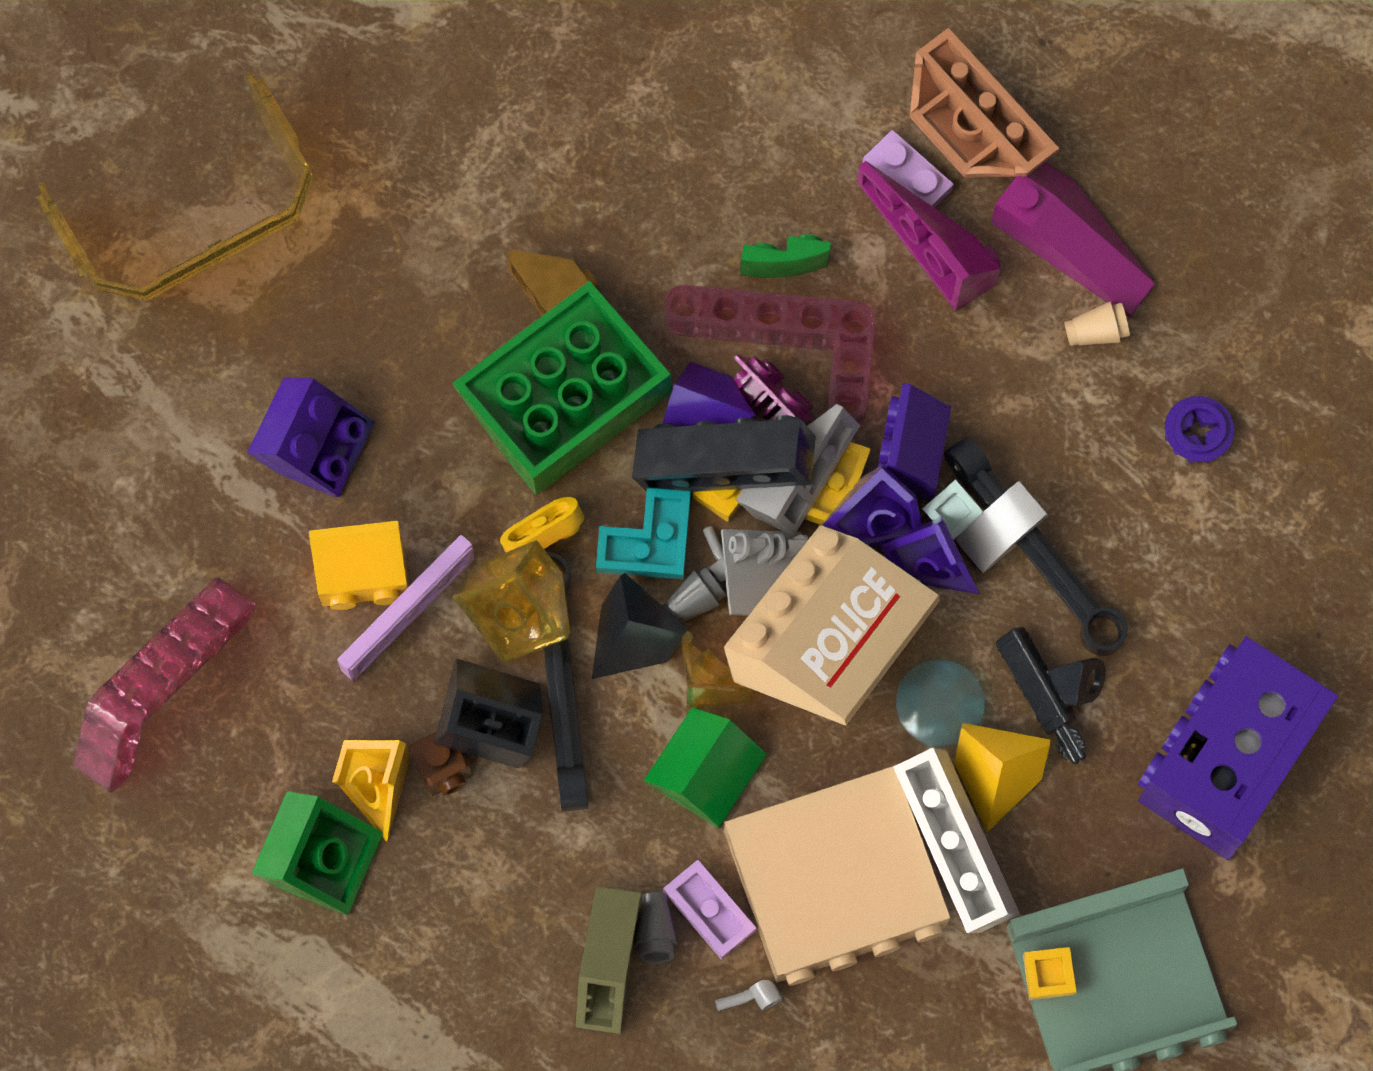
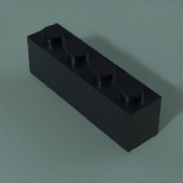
[632,415,816,492]

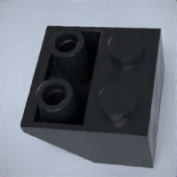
[434,659,542,769]

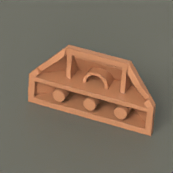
[910,28,1059,178]

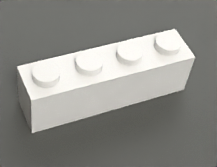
[893,748,1020,933]

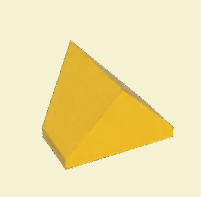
[954,723,1051,833]
[332,740,411,842]

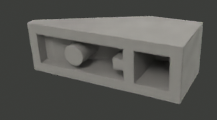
[736,404,860,536]

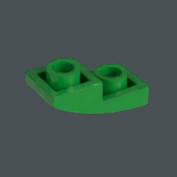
[740,234,831,278]

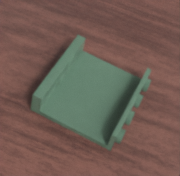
[1006,868,1237,1071]

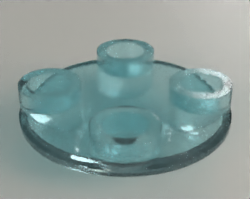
[896,660,985,748]

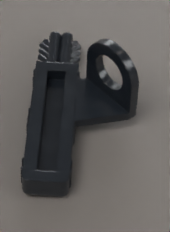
[996,627,1106,765]

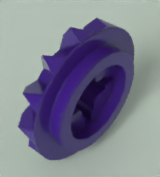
[1164,396,1234,464]

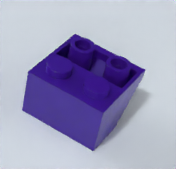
[247,377,375,497]
[878,383,951,501]

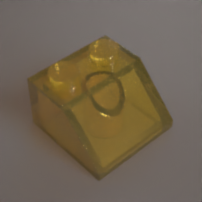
[452,540,571,663]

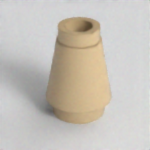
[1064,301,1130,347]

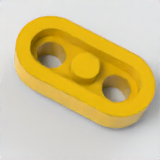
[500,497,584,562]

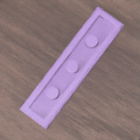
[337,535,475,681]

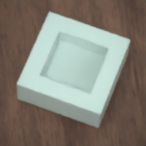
[922,479,984,540]

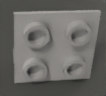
[721,529,809,616]

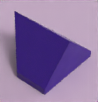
[662,361,755,427]
[823,465,922,547]
[881,516,980,594]

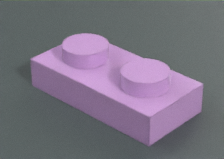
[863,130,954,208]
[663,860,757,960]

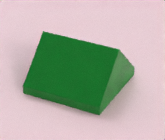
[644,707,767,829]

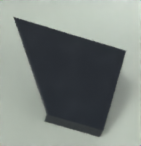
[592,573,690,679]

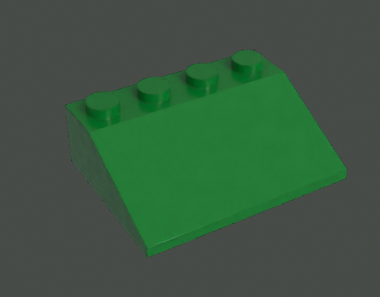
[453,281,672,496]

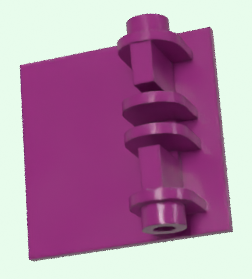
[733,355,816,423]

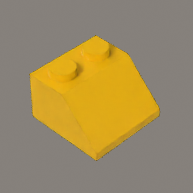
[309,521,409,610]

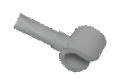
[703,526,726,588]
[715,980,782,1011]

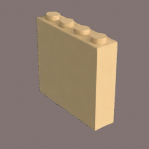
[724,766,950,986]

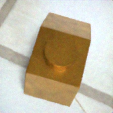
[506,250,600,316]

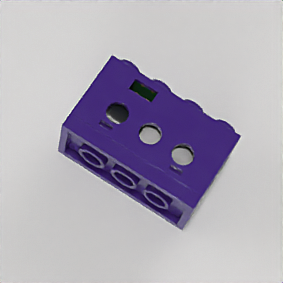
[1137,636,1338,861]

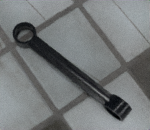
[944,436,1128,656]
[526,552,589,812]

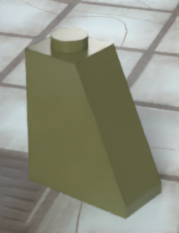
[576,886,641,1034]

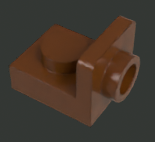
[407,731,472,796]

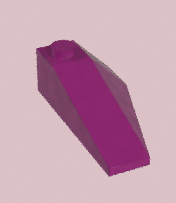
[857,161,1001,312]
[991,162,1155,318]

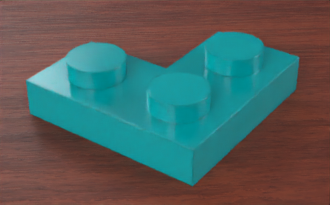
[596,488,690,580]

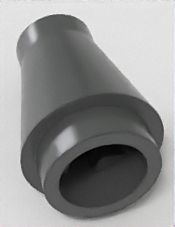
[662,568,727,623]
[634,892,679,963]

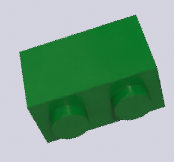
[251,791,383,915]

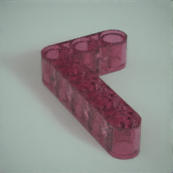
[664,285,875,428]
[73,577,255,793]

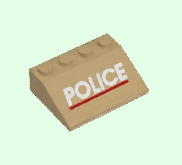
[724,525,940,726]

